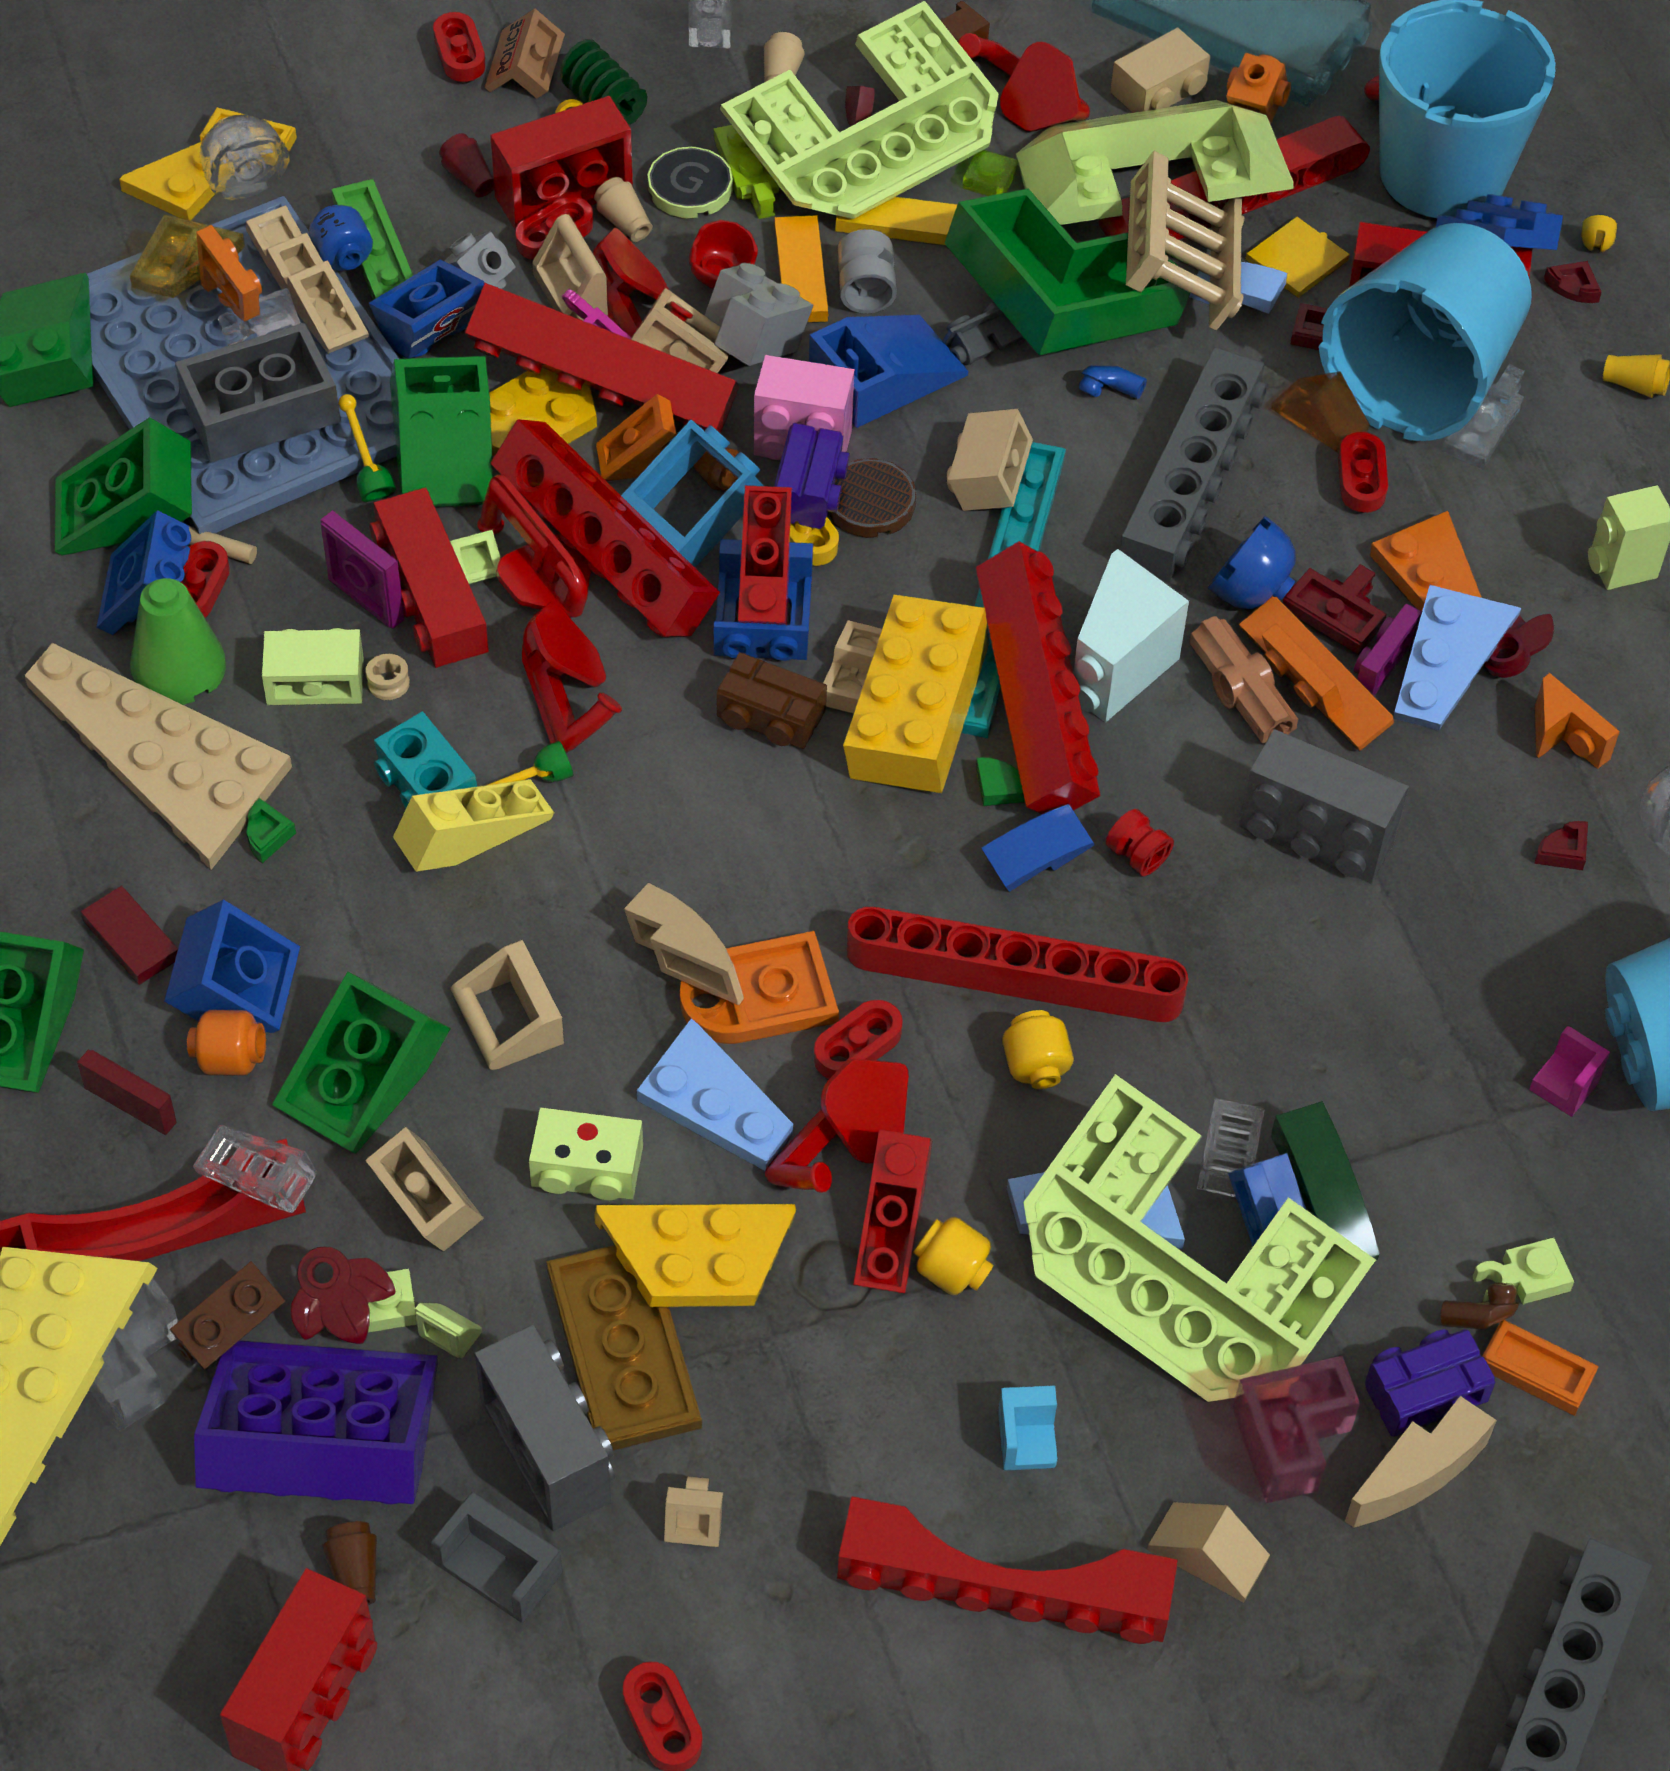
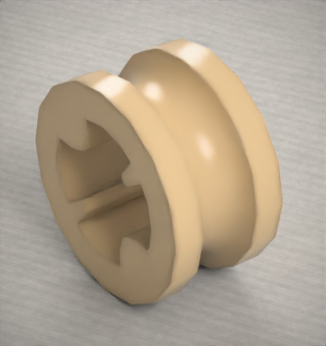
[366,654,410,700]

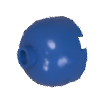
[1207,516,1296,610]

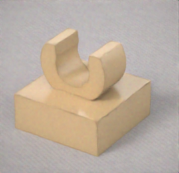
[664,1476,723,1547]

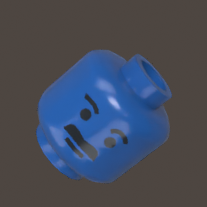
[309,205,373,271]

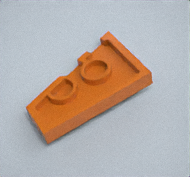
[1370,511,1482,611]

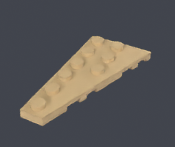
[25,643,292,870]

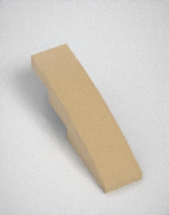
[246,205,369,354]

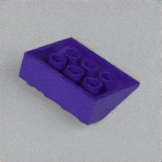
[194,1341,438,1504]

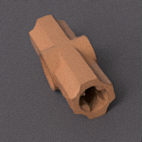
[1189,616,1298,743]

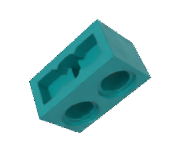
[374,711,477,809]

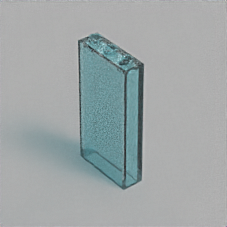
[1091,0,1372,107]

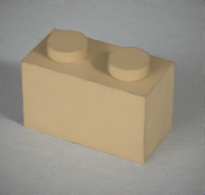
[1110,27,1210,113]
[947,409,1033,511]
[365,1127,484,1251]

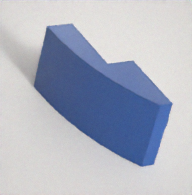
[982,804,1095,892]

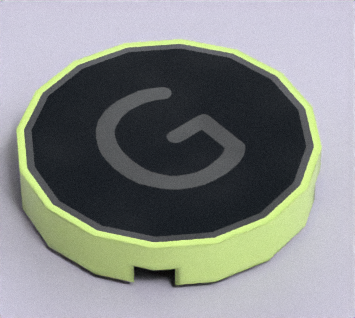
[647,147,733,219]

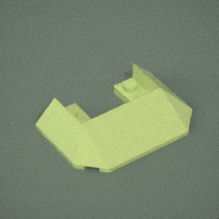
[720,1,999,219]
[1016,100,1293,225]
[1023,1074,1376,1402]

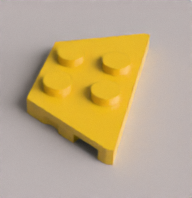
[489,368,597,456]
[594,1204,796,1307]

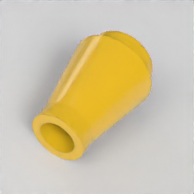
[1603,354,1670,398]

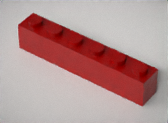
[465,283,739,434]
[976,541,1101,814]

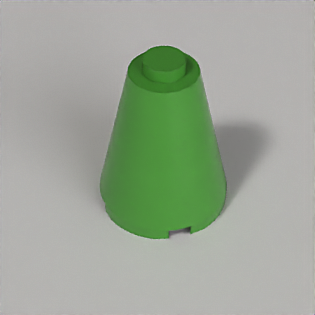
[130,578,226,705]

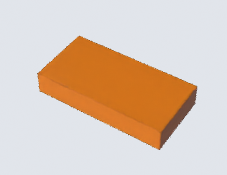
[1482,1320,1599,1416]

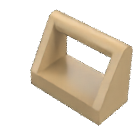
[532,214,608,321]
[631,288,730,373]
[451,940,564,1070]

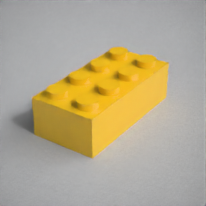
[843,595,990,793]

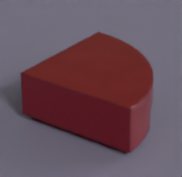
[845,86,875,127]
[1544,261,1602,303]
[1534,821,1588,870]

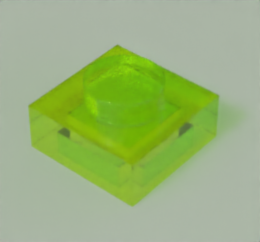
[963,150,1018,196]

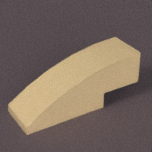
[624,883,744,1005]
[1345,1396,1497,1528]

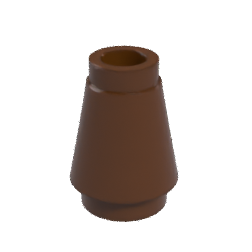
[322,1521,377,1605]

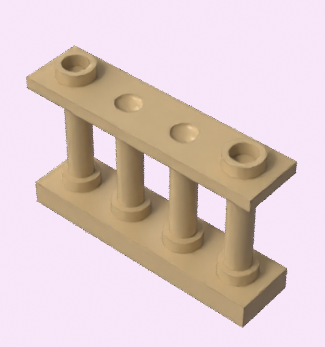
[1126,151,1244,331]

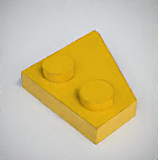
[119,141,239,222]

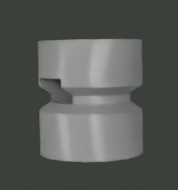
[837,229,897,313]

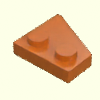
[196,225,262,322]

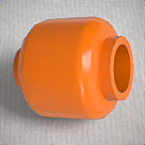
[187,1010,266,1076]

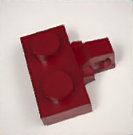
[1283,564,1387,655]

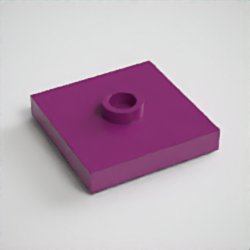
[320,510,405,629]

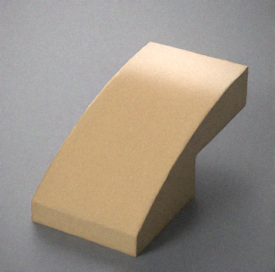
[823,620,882,713]

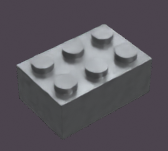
[175,323,341,463]
[1239,729,1409,884]
[475,1325,615,1531]

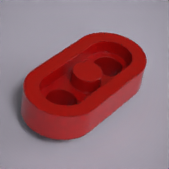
[433,12,486,82]
[515,196,593,260]
[1338,432,1388,513]
[181,541,230,618]
[814,1000,903,1079]
[623,1662,703,1771]

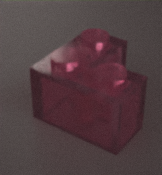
[1233,1356,1360,1503]

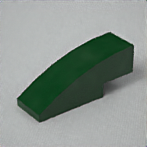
[1271,1101,1380,1260]

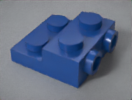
[1436,194,1563,250]
[96,510,191,635]

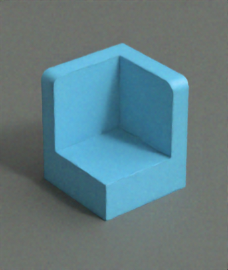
[998,1386,1058,1470]

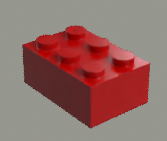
[490,96,633,231]
[220,1568,377,1771]

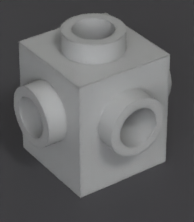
[444,231,516,289]

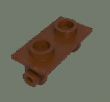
[169,1261,285,1370]

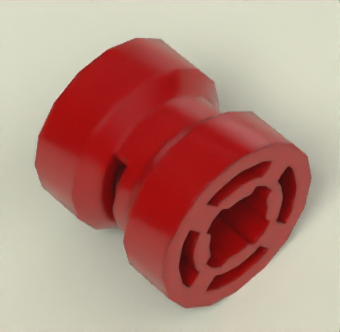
[1105,809,1174,876]

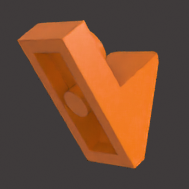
[596,394,676,481]
[1535,673,1620,769]

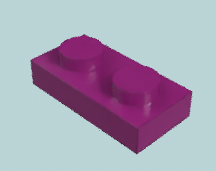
[1353,604,1422,696]

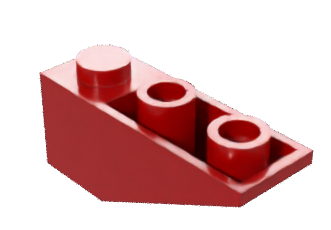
[738,485,792,625]
[853,1130,933,1293]

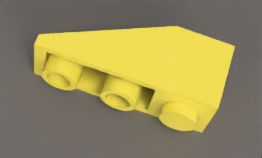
[393,779,554,872]

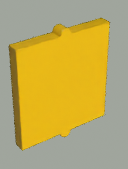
[1246,217,1350,298]

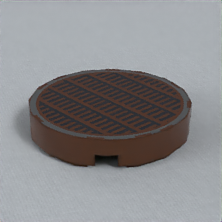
[830,458,916,538]

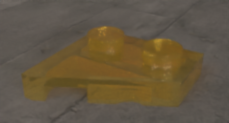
[130,214,245,298]

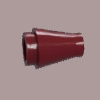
[439,133,494,197]

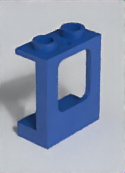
[714,539,813,661]

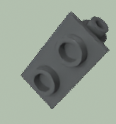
[942,302,1024,365]

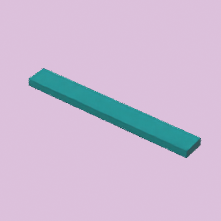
[961,442,1066,738]

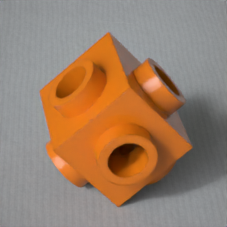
[1226,53,1291,125]

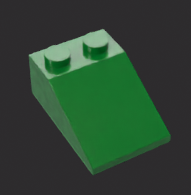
[0,272,93,407]
[55,417,192,556]
[0,932,84,1093]
[272,971,451,1154]

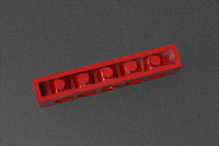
[490,419,720,638]

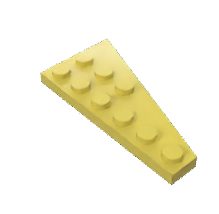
[0,1247,158,1546]

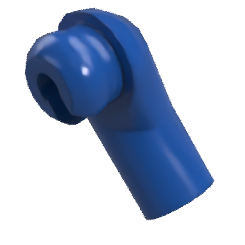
[1079,366,1147,399]

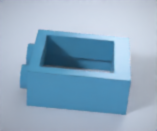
[621,420,764,567]

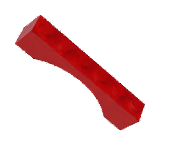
[0,1138,306,1261]
[837,1496,1178,1644]

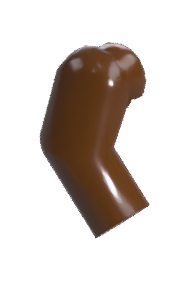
[1441,1283,1519,1329]

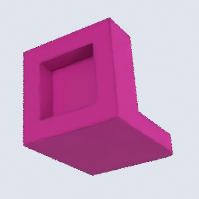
[1529,1026,1610,1117]

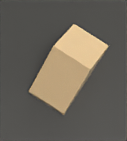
[1147,1502,1270,1603]

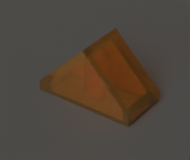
[1271,371,1369,453]

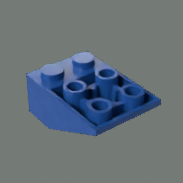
[809,315,968,428]

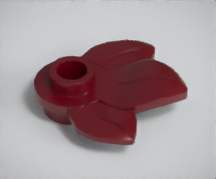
[1484,614,1554,678]
[291,1246,396,1344]

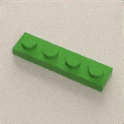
[332,179,413,300]

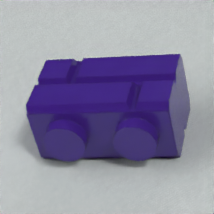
[774,423,850,529]
[1365,1329,1496,1437]

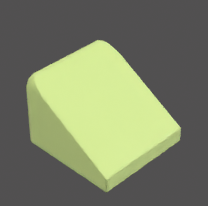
[450,530,501,584]
[415,1303,482,1358]

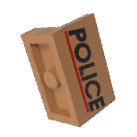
[484,8,565,99]

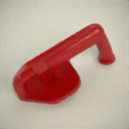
[958,33,1090,132]
[593,228,693,338]
[477,474,591,617]
[522,601,622,753]
[765,1059,909,1193]

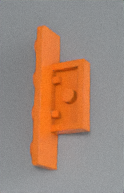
[1239,597,1394,751]

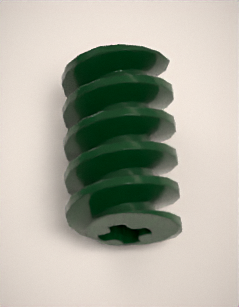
[560,39,648,125]

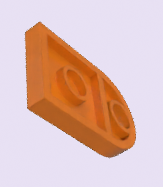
[680,931,839,1044]

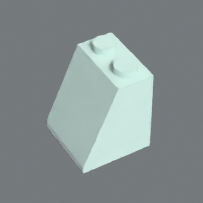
[1073,549,1189,723]

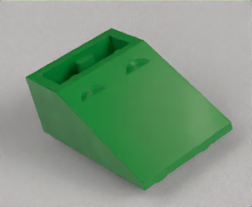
[390,356,493,507]

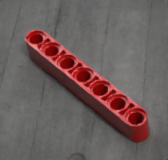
[1099,116,1370,240]
[847,907,1188,1022]

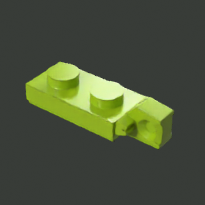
[714,125,779,219]

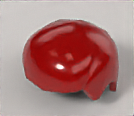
[689,219,758,289]

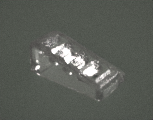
[1197,1098,1265,1197]
[193,1124,317,1213]

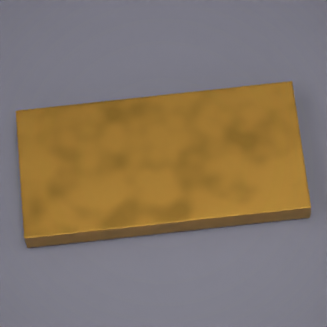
[546,1245,702,1451]

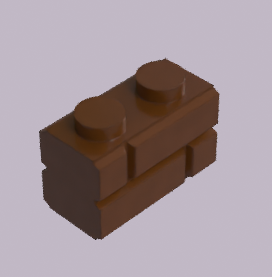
[717,652,827,749]

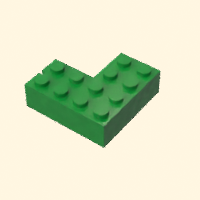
[944,188,1190,355]

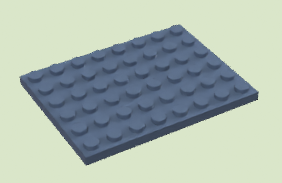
[87,196,399,534]

